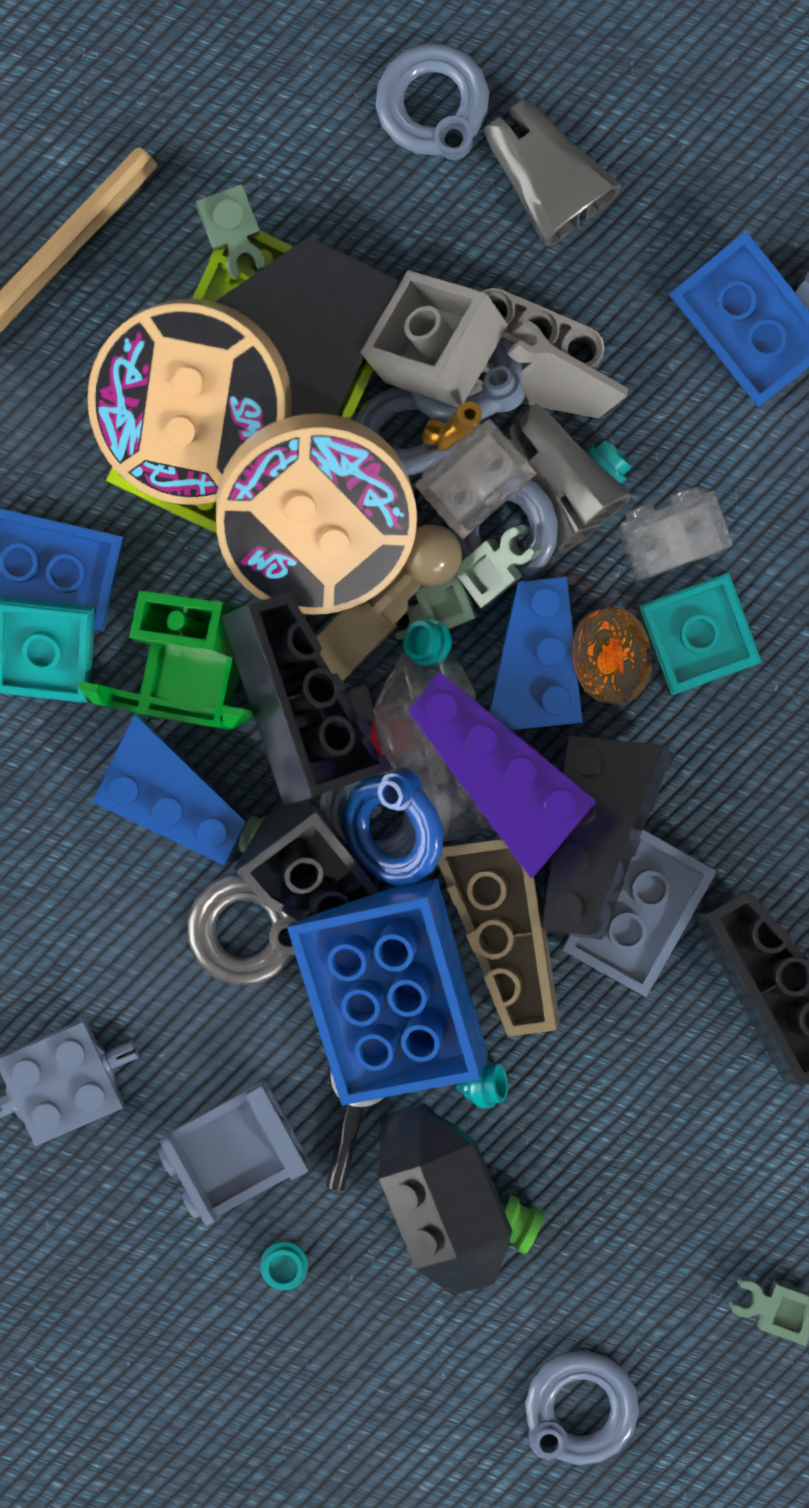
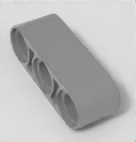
[482,288,605,370]

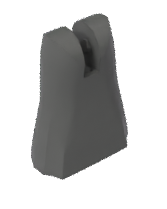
[483,97,621,246]
[500,403,631,553]

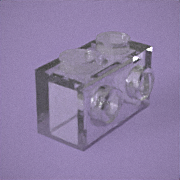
[415,419,537,539]
[617,487,733,582]

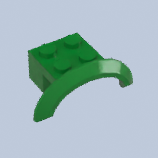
[78,590,253,729]

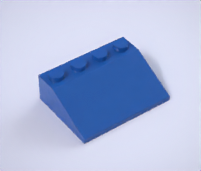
[287,878,488,1105]

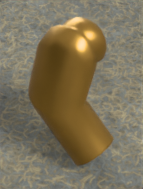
[422,401,482,451]

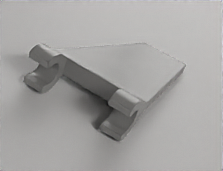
[468,320,628,418]

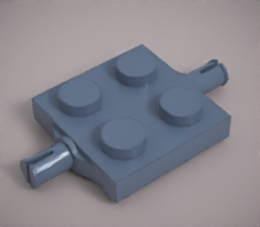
[0,1018,139,1146]

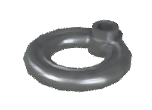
[187,873,297,985]

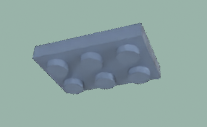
[561,830,717,997]

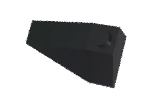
[234,798,383,921]

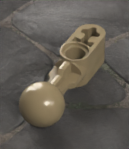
[317,524,462,682]

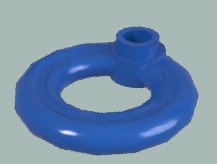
[343,767,443,886]

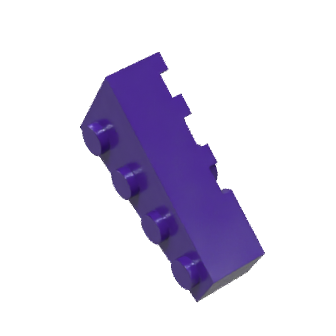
[407,672,596,879]

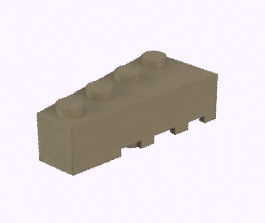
[437,837,560,1037]

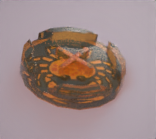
[572,607,652,705]

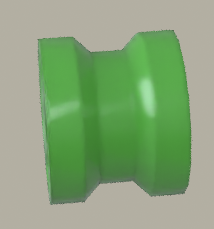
[502,1194,545,1255]

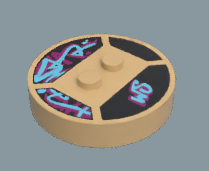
[88,299,292,505]
[216,414,417,614]

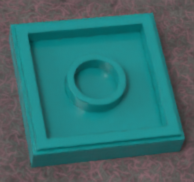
[637,573,762,696]
[0,596,95,703]

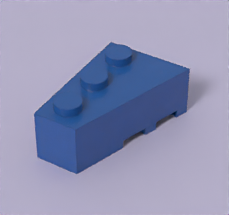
[488,577,583,730]
[92,714,249,865]

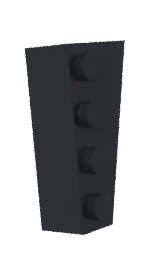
[221,592,393,805]
[542,735,674,940]
[693,890,809,1087]

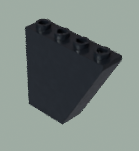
[215,237,398,417]

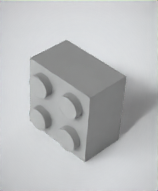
[360,270,508,407]

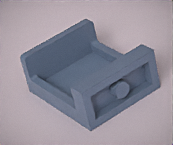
[158,1079,311,1227]

